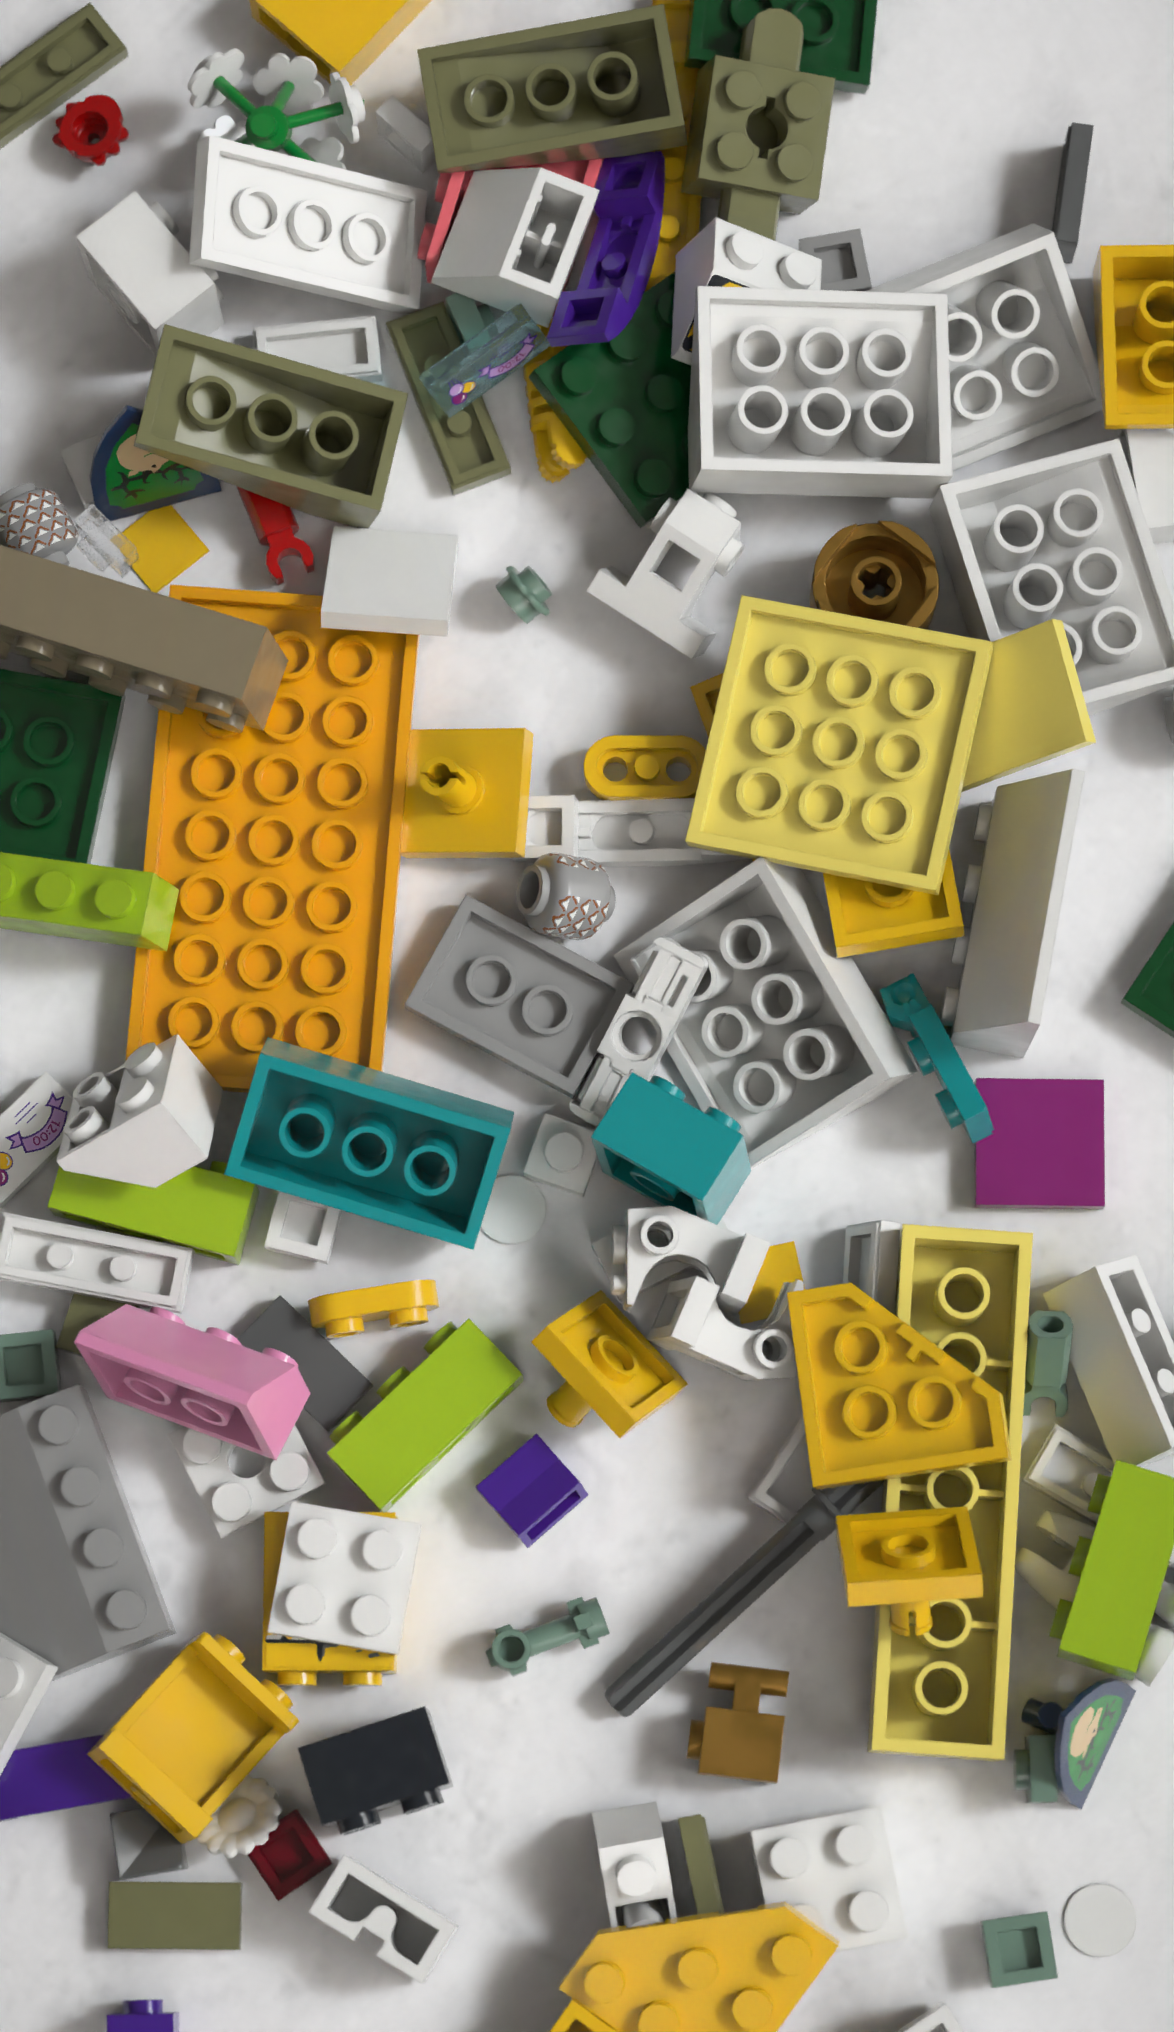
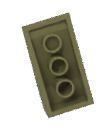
[417,4,688,173]
[134,324,409,529]

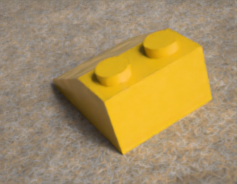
[1093,245,1174,429]

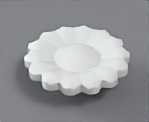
[197,1775,282,1858]

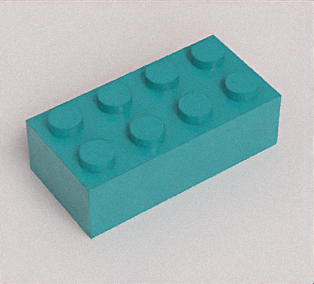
[224,1037,514,1250]

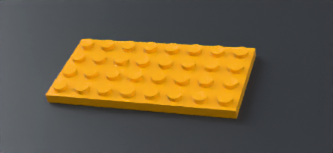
[125,585,420,1093]

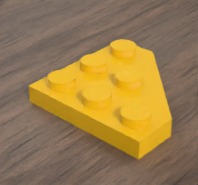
[787,1282,1012,1490]
[559,1901,840,2032]

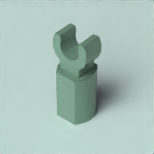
[1023,1310,1073,1417]

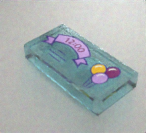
[419,304,551,418]

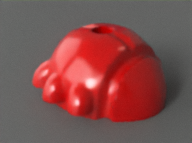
[52,95,129,167]

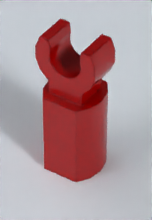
[237,487,315,585]

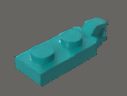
[880,973,994,1144]

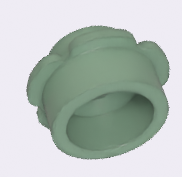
[495,566,553,624]

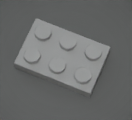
[405,895,634,1099]

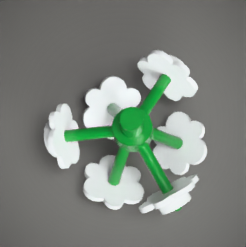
[187,48,365,170]

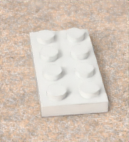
[189,135,427,315]

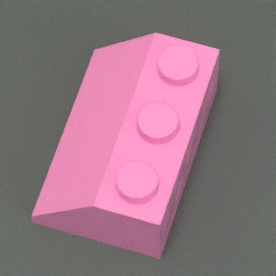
[74,1304,311,1460]

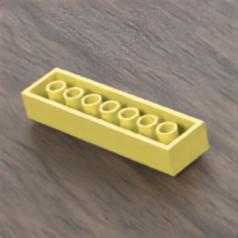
[867,1224,1033,1762]

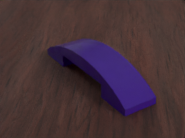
[547,151,665,347]
[0,1734,133,1822]

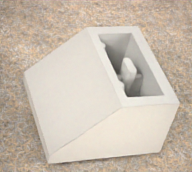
[431,167,600,328]
[56,1034,223,1188]

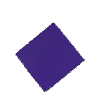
[475,1433,588,1548]

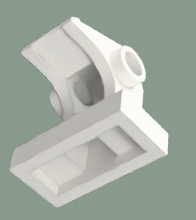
[587,489,745,659]
[611,1206,771,1316]
[647,1276,804,1381]

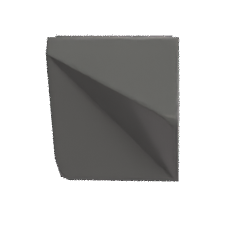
[110,1808,188,1880]

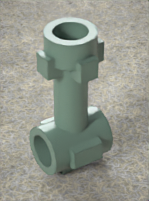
[486,1597,610,1677]

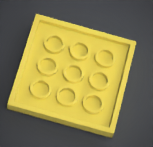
[685,595,994,895]

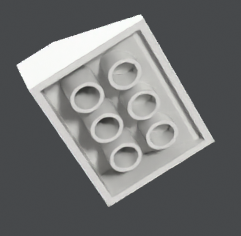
[867,223,1103,500]
[688,286,953,499]
[929,438,1174,716]
[940,769,1085,1058]
[613,857,918,1169]

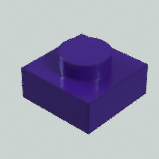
[107,1999,179,2032]

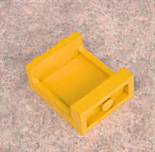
[87,1631,299,1844]

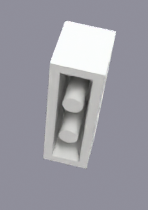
[1043,1255,1174,1467]

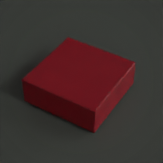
[247,1809,334,1901]

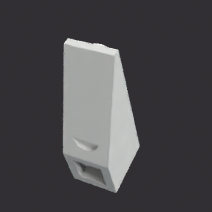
[592,1801,677,1928]

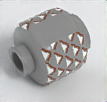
[0,482,79,566]
[516,852,616,940]

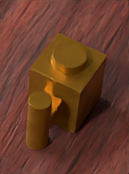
[686,1662,789,1784]

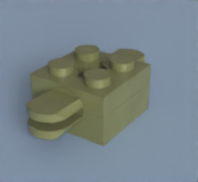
[681,8,835,241]

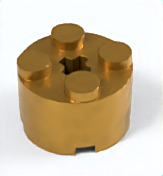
[810,521,939,630]

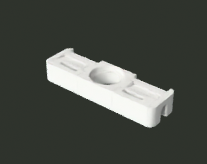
[569,937,708,1127]

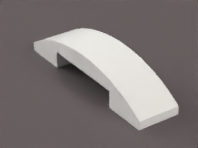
[511,795,751,867]

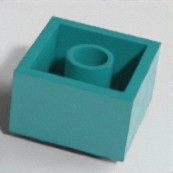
[591,1072,752,1225]

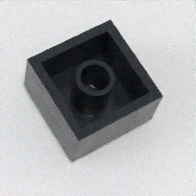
[298,1706,453,1836]

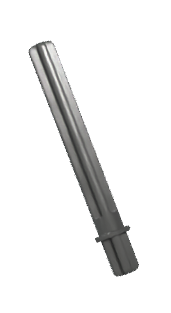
[604,1480,884,1717]

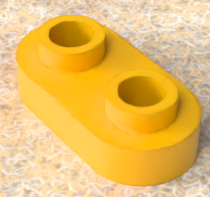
[584,735,706,800]
[308,1280,439,1338]

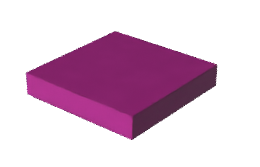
[974,1078,1105,1209]

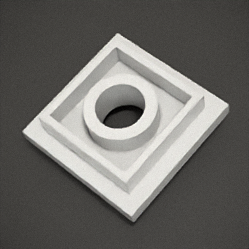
[168,1425,326,1539]

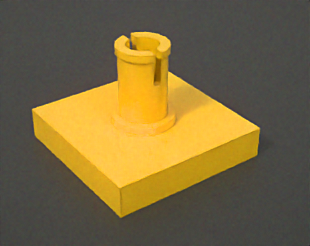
[401,728,534,858]
[823,850,965,958]
[531,1290,688,1438]
[836,1506,983,1636]

